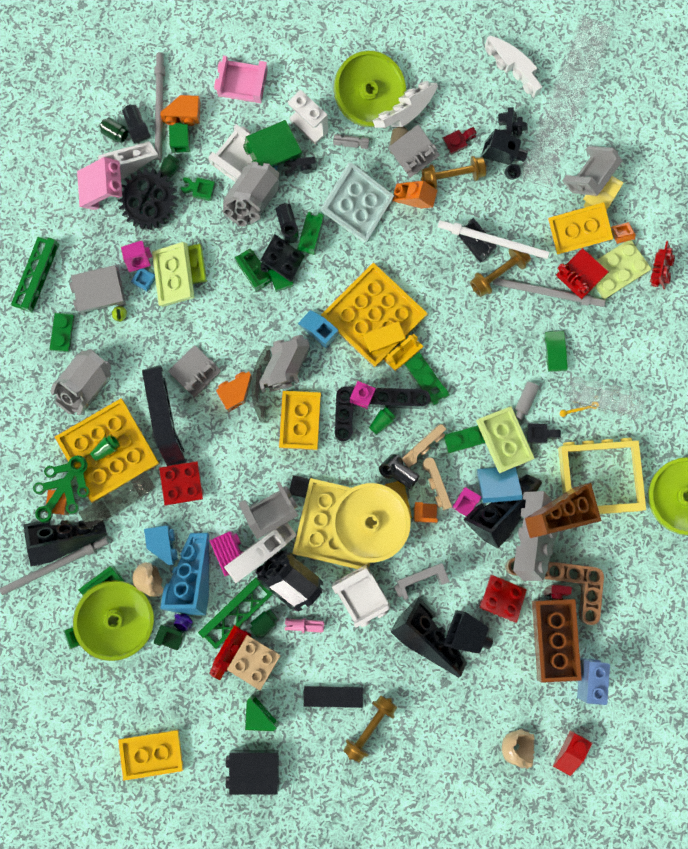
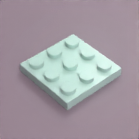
[320,162,394,243]

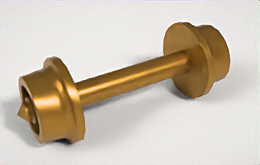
[420,156,487,189]
[470,249,531,297]
[343,695,397,763]

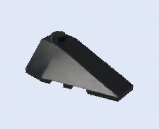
[463,474,542,548]
[23,520,107,567]
[391,597,467,678]

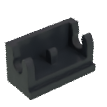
[458,218,497,263]

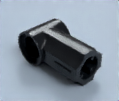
[122,104,151,144]
[275,203,299,243]
[379,454,420,489]

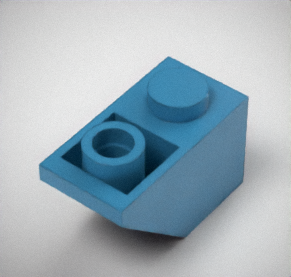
[298,310,338,349]
[144,525,178,565]

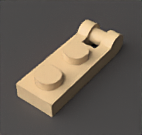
[422,457,452,511]

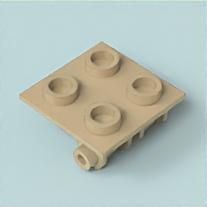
[227,635,281,691]

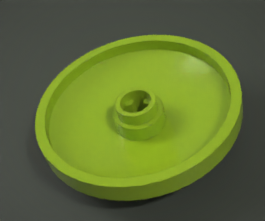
[333,51,406,127]
[648,457,688,536]
[73,581,154,661]

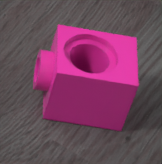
[121,240,152,272]
[350,381,376,410]

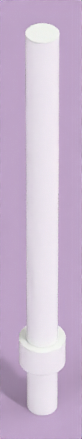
[438,220,549,259]

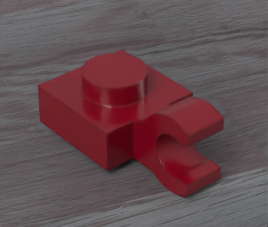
[443,127,477,155]

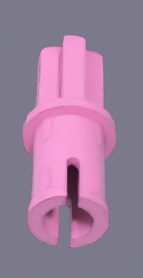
[285,618,324,633]

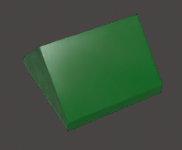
[245,694,279,731]

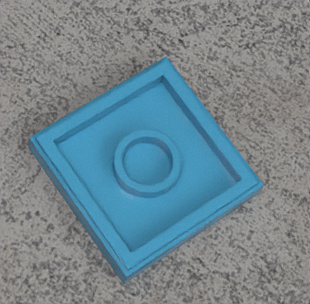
[477,467,522,503]

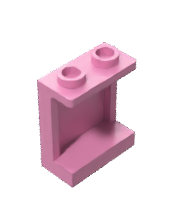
[214,55,268,103]
[77,157,122,210]

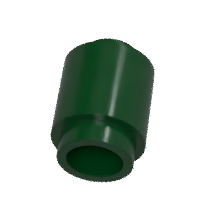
[100,117,129,143]
[250,609,280,638]

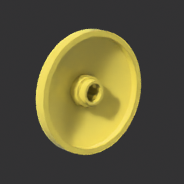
[331,483,411,563]

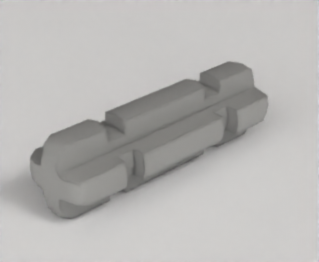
[333,134,369,149]

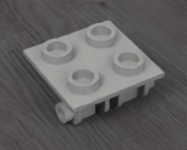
[388,124,440,178]
[168,345,221,398]

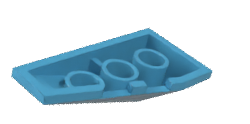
[160,533,209,615]

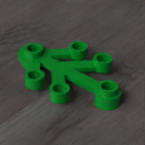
[33,455,90,523]

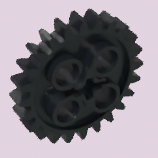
[118,168,179,230]

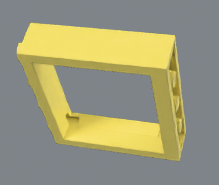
[558,438,646,514]

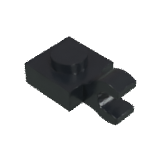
[284,157,316,176]
[527,423,561,444]

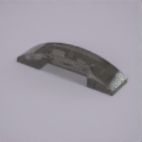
[252,345,271,424]
[79,471,156,529]

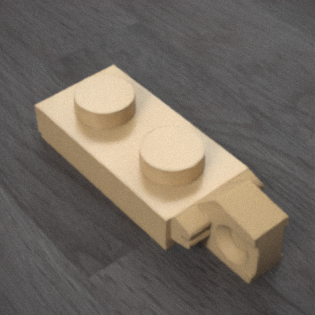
[401,424,446,467]

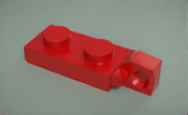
[209,625,252,680]

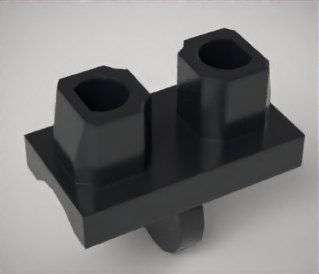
[498,107,528,137]

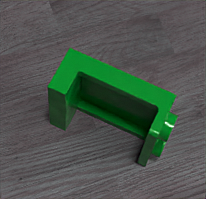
[243,120,302,167]

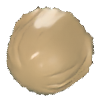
[132,562,164,597]
[502,729,535,769]

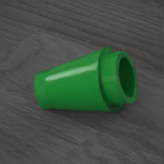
[369,407,396,435]
[90,434,120,461]

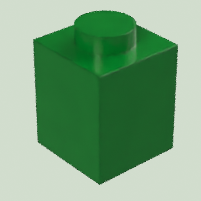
[169,123,191,153]

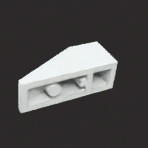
[98,141,158,180]

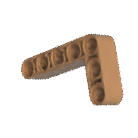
[505,558,604,625]

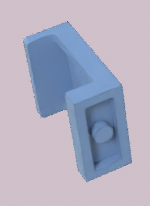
[577,658,610,705]

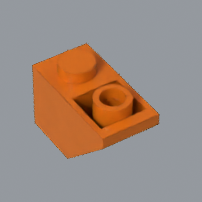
[160,95,201,126]
[392,181,438,209]
[216,371,252,412]

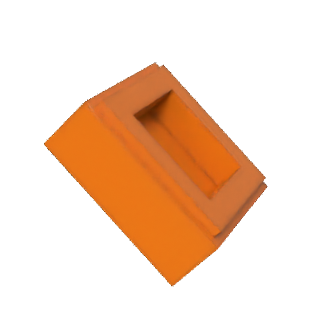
[611,222,636,244]

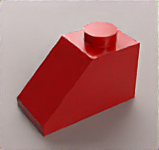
[553,730,593,776]

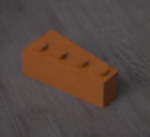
[525,483,602,538]

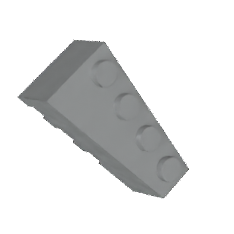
[513,491,558,581]

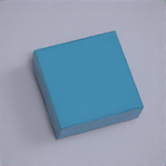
[131,268,155,292]

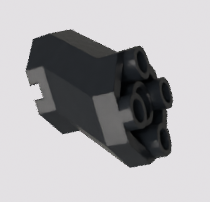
[255,551,323,612]

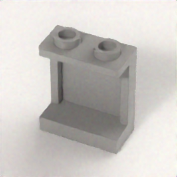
[562,146,623,196]
[69,265,126,315]
[238,481,299,539]
[394,563,450,600]

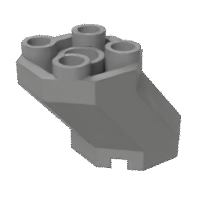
[223,162,280,227]
[259,335,310,392]
[50,349,111,415]

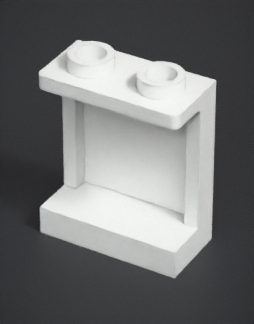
[288,89,328,145]
[208,124,253,182]
[332,564,390,628]

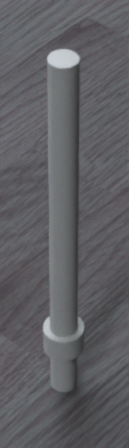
[154,52,165,160]
[493,278,605,307]
[0,537,109,595]

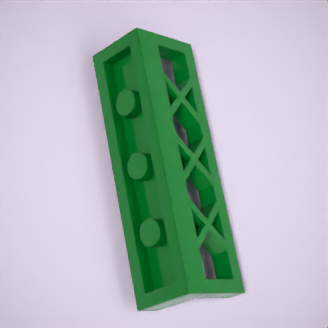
[11,237,59,313]
[198,577,273,649]

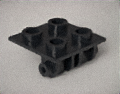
[260,234,305,282]

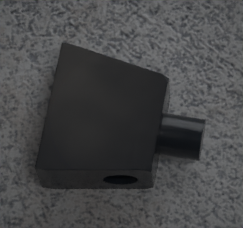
[481,129,528,165]
[443,610,493,654]

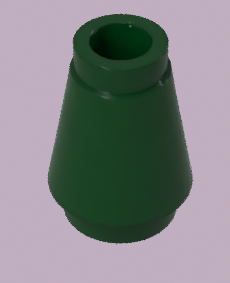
[159,154,181,179]

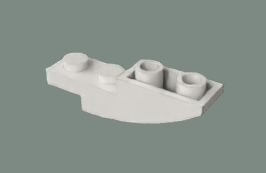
[485,36,542,98]
[373,81,438,128]
[224,522,297,583]

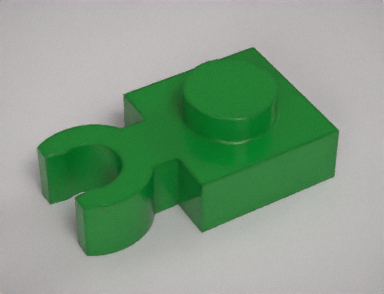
[180,177,215,201]

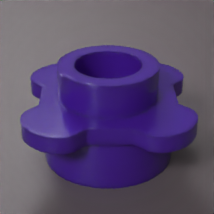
[173,614,193,631]

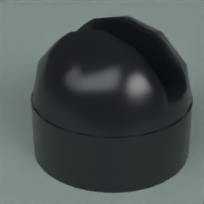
[504,164,521,180]

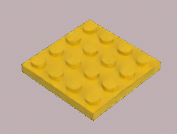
[321,262,428,368]
[55,398,160,503]

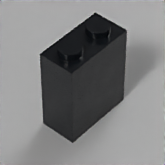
[225,750,279,795]

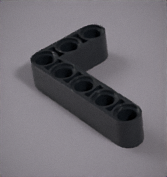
[142,365,187,466]
[335,386,430,444]

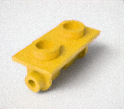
[383,334,424,371]

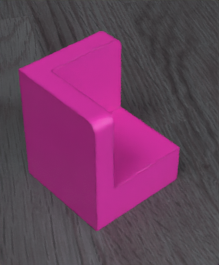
[452,487,481,516]

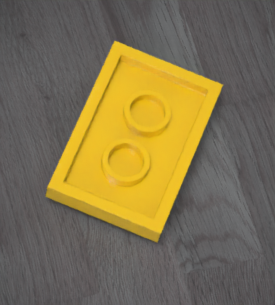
[548,202,613,255]
[279,391,321,450]
[118,729,184,781]

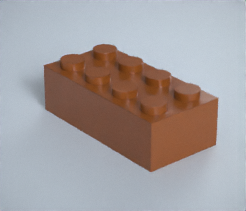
[532,599,582,683]

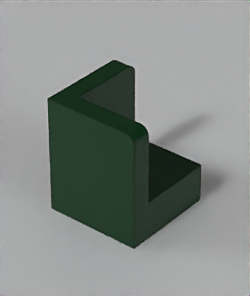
[154,624,185,650]

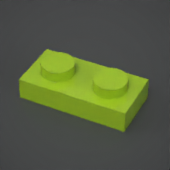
[188,244,207,284]

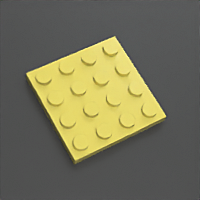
[292,478,370,569]

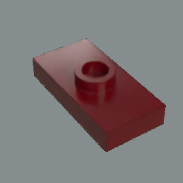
[544,584,572,600]

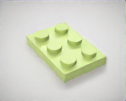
[595,240,651,300]
[152,242,195,307]
[476,406,535,473]

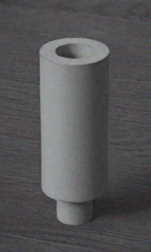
[515,382,540,420]

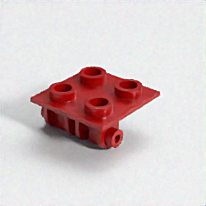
[650,241,675,289]
[556,248,609,300]
[159,461,204,506]
[479,575,527,623]

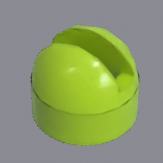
[112,306,127,322]

